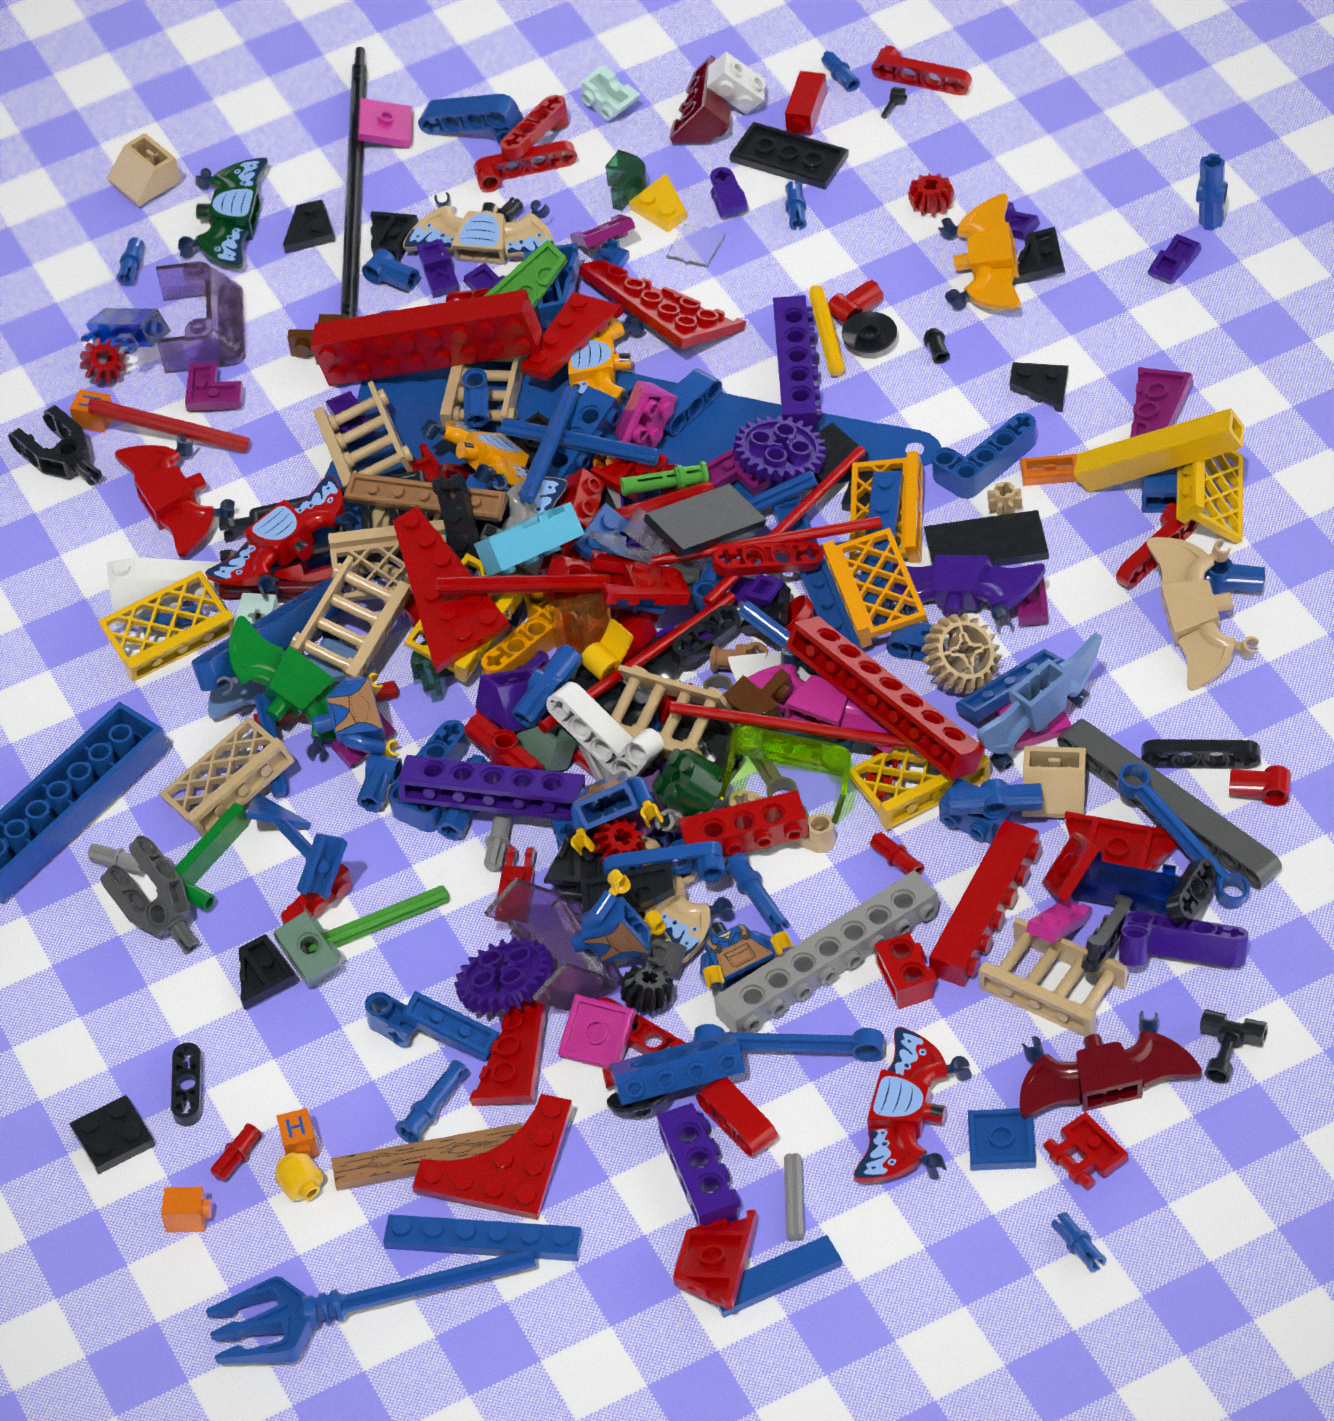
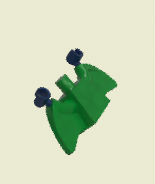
[216,616,337,760]

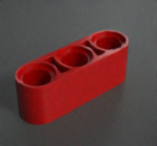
[695,1077,778,1157]

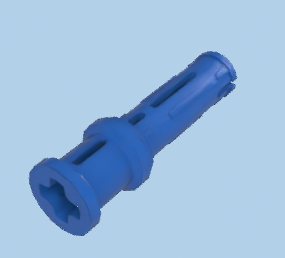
[725,852,789,934]
[395,1060,469,1143]

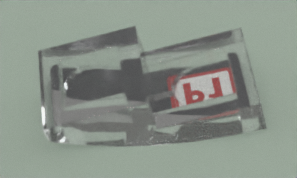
[589,530,653,563]

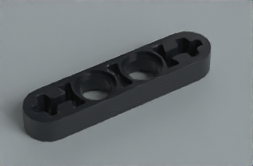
[1141,739,1261,769]

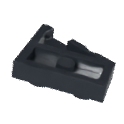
[1013,226,1065,285]
[544,826,604,887]
[238,934,297,1010]

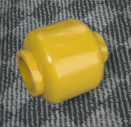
[275,1152,323,1201]

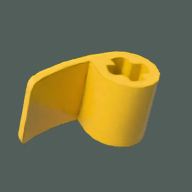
[581,619,633,680]

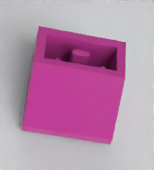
[615,381,677,448]

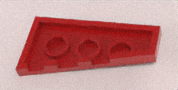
[521,292,623,381]

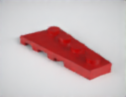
[469,991,548,1106]

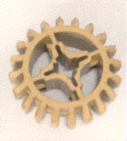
[921,614,1001,694]

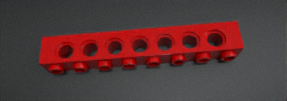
[785,616,985,780]

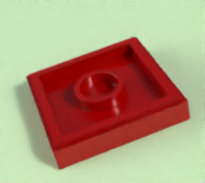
[1042,831,1100,902]

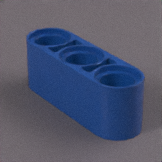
[663,368,722,436]

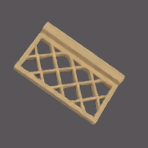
[328,520,446,601]
[159,717,295,837]

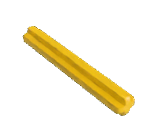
[808,285,845,376]

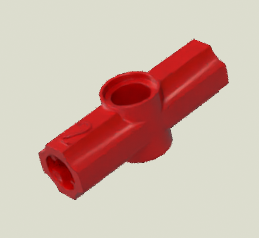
[464,713,544,770]

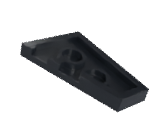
[568,664,649,727]
[580,862,676,914]

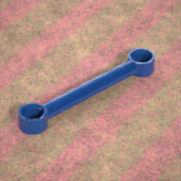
[1116,762,1250,909]
[693,1024,885,1062]

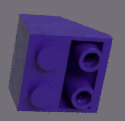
[475,668,551,734]

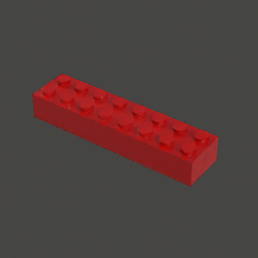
[310,289,542,386]

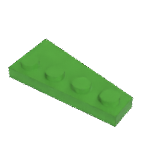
[484,239,568,309]

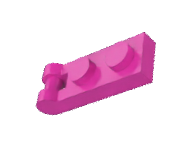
[1026,898,1092,944]

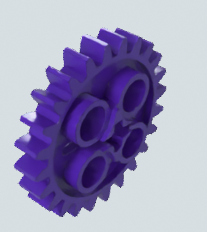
[733,415,826,485]
[454,937,555,1015]

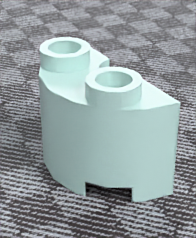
[580,65,640,121]

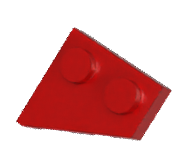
[590,445,669,502]

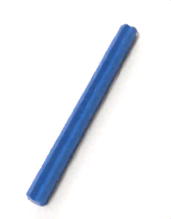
[519,386,579,505]
[500,418,660,465]

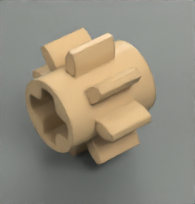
[987,482,1022,515]

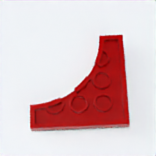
[412,1093,573,1220]

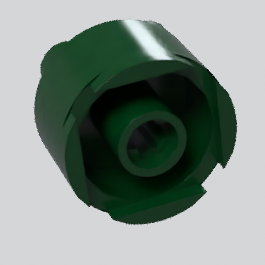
[652,748,724,817]

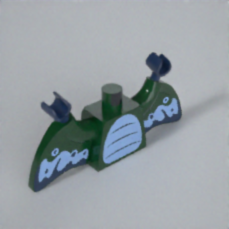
[178,157,268,269]

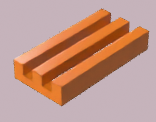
[1020,454,1078,486]

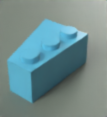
[474,502,585,576]

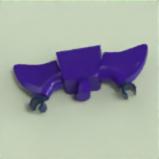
[888,555,1046,626]

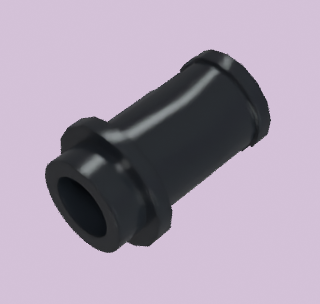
[497,197,524,222]
[923,328,950,364]

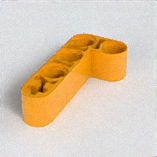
[481,593,573,675]

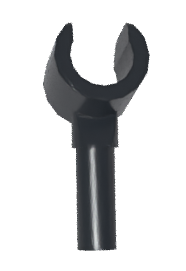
[881,87,907,119]

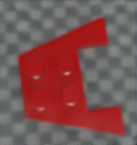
[590,549,690,605]

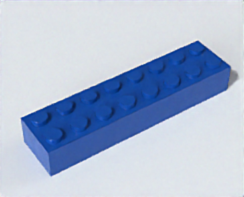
[0,701,168,904]

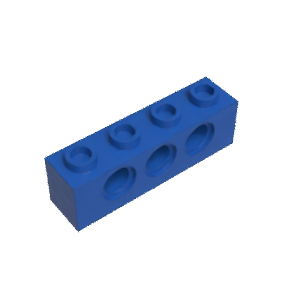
[545,386,622,479]
[608,1031,745,1106]

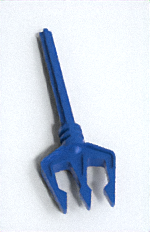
[206,1249,536,1364]

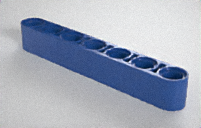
[191,578,345,691]

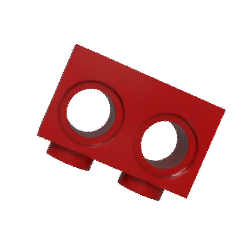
[874,932,937,1010]

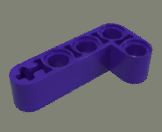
[1118,911,1249,967]

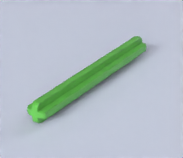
[304,885,449,954]

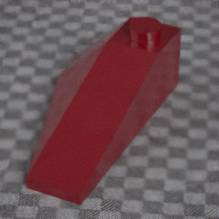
[669,55,730,143]

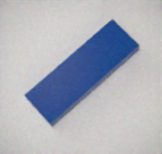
[400,991,500,1062]

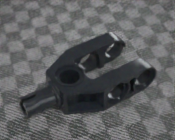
[8,405,102,485]

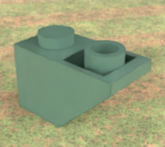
[516,723,578,771]

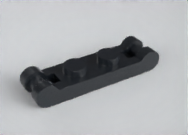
[432,473,480,573]
[1081,894,1133,972]

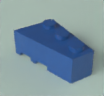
[524,242,580,332]

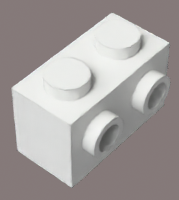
[707,51,766,115]

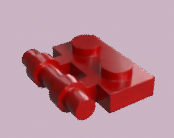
[1043,1112,1128,1190]

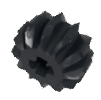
[620,963,674,1016]

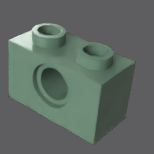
[274,911,342,989]

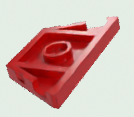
[1064,811,1179,883]
[672,1209,758,1310]

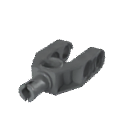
[100,835,200,954]

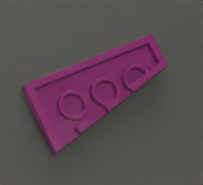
[1130,367,1193,438]

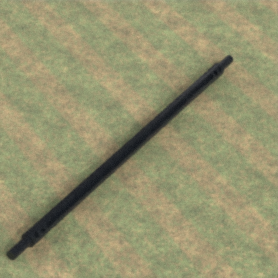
[340,47,367,318]

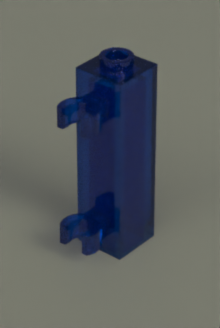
[80,308,171,354]
[1072,852,1181,915]

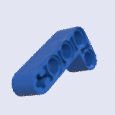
[418,94,524,145]
[932,413,1036,499]
[388,720,468,832]

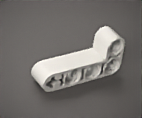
[546,682,664,777]

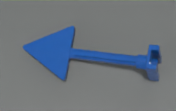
[246,794,348,899]

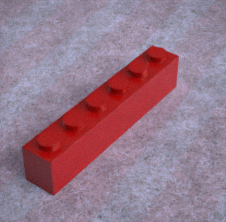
[929,819,1042,987]

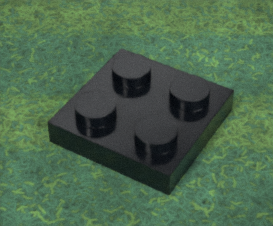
[69,1095,155,1175]

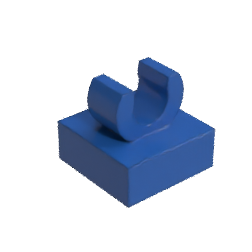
[592,239,630,268]

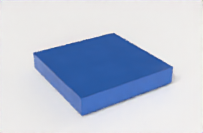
[968,1108,1036,1171]

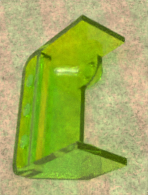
[718,724,852,824]

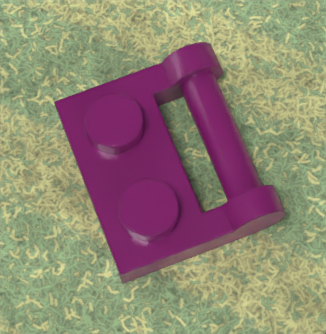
[570,214,636,250]

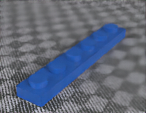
[859,471,904,624]
[383,1214,583,1262]

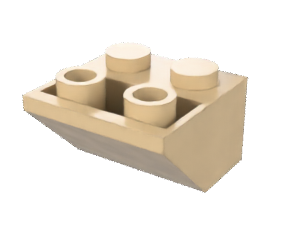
[107,133,181,207]
[1022,746,1086,818]

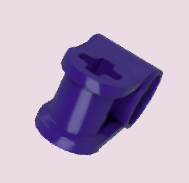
[710,167,748,218]

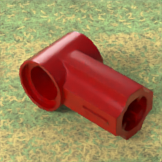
[828,279,884,325]
[1229,765,1291,806]

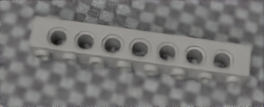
[714,870,939,1033]

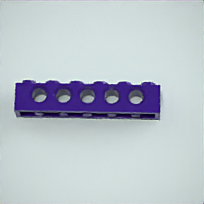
[773,295,822,433]
[398,755,586,821]

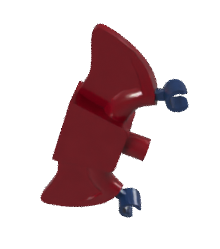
[1019,1011,1202,1119]

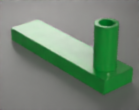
[174,802,249,911]

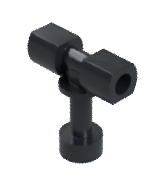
[1200,1009,1268,1084]

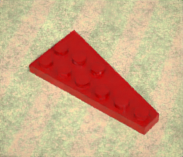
[578,259,746,349]
[393,506,511,674]

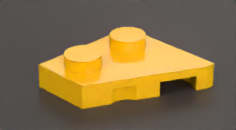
[629,174,687,233]

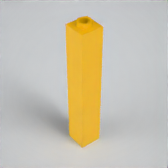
[1074,408,1245,493]

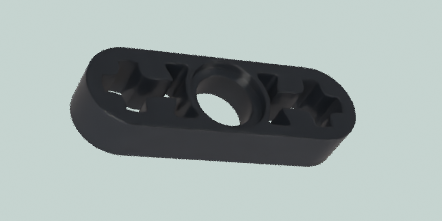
[671,605,740,665]
[1166,858,1217,923]
[171,1042,203,1127]

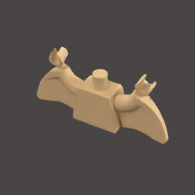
[1147,537,1259,691]

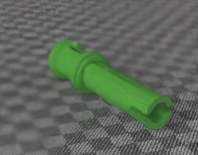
[620,460,709,496]

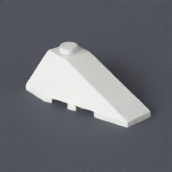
[106,557,220,627]

